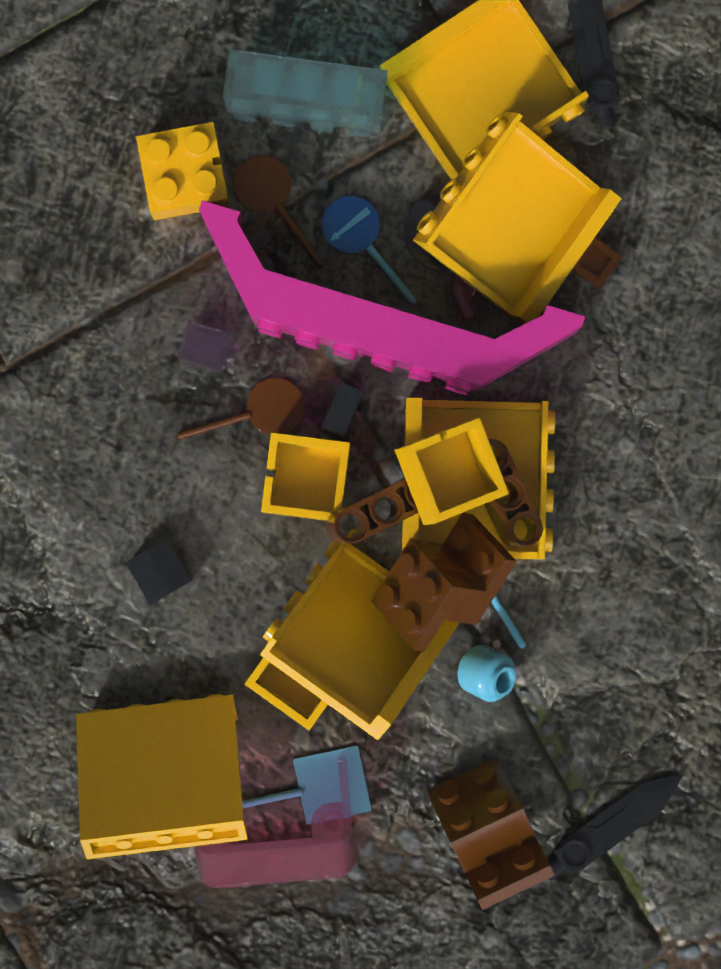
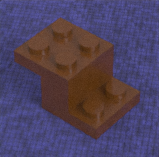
[371,513,517,652]
[427,757,555,910]

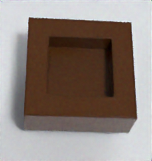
[571,237,623,290]

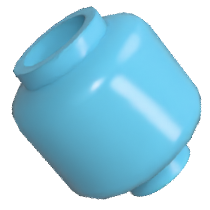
[457,645,516,702]

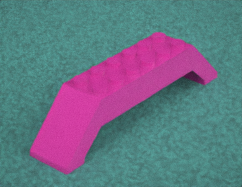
[199,200,585,395]

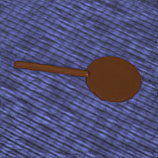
[234,156,324,268]
[177,378,305,439]

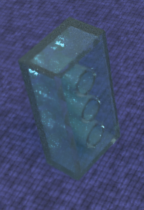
[223,49,388,137]

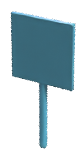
[243,745,372,825]

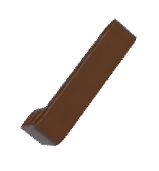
[326,439,543,547]

